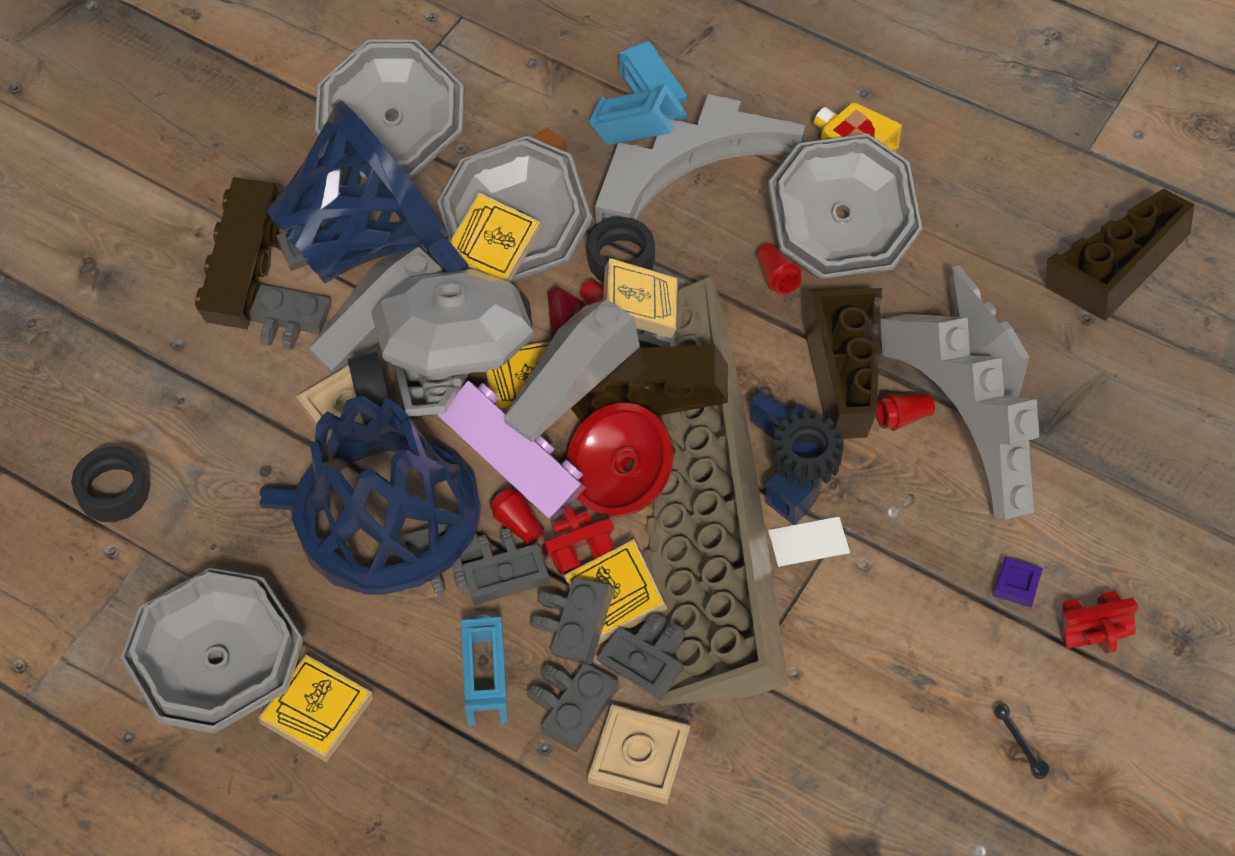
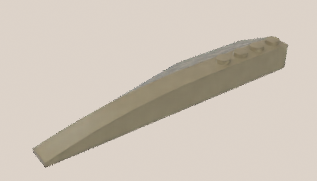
[643,277,788,706]

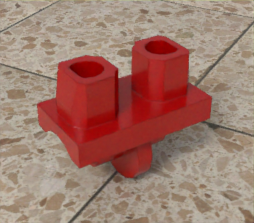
[541,505,614,575]
[1062,591,1138,654]

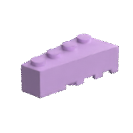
[437,381,586,521]

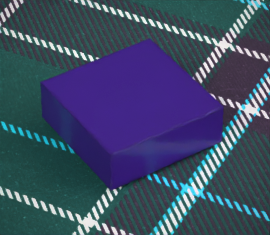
[993,557,1043,608]

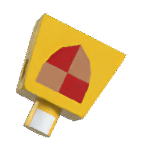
[814,103,902,152]

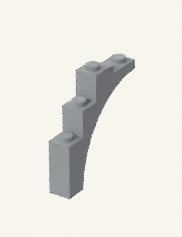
[595,94,806,225]
[880,314,1040,520]

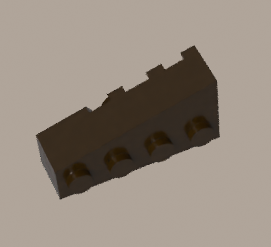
[195,177,281,329]
[1045,189,1195,321]
[803,288,882,439]
[570,344,728,423]

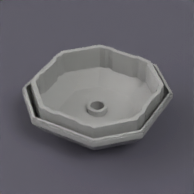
[315,39,464,179]
[768,134,922,280]
[437,136,592,283]
[371,269,534,379]
[120,568,304,734]

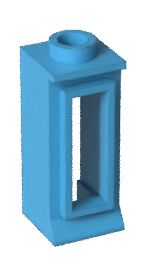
[619,41,687,121]
[588,83,683,145]
[461,615,509,726]

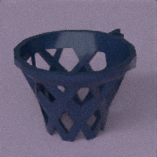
[265,99,469,284]
[259,396,481,595]

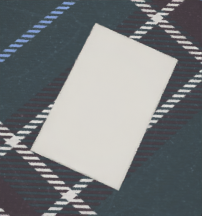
[768,517,850,567]

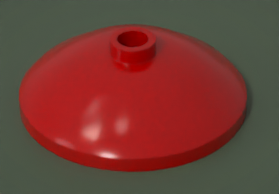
[566,403,674,517]

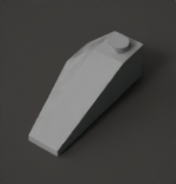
[309,247,442,375]
[948,265,1030,397]
[504,299,640,442]
[393,365,469,417]

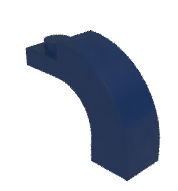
[750,391,823,525]

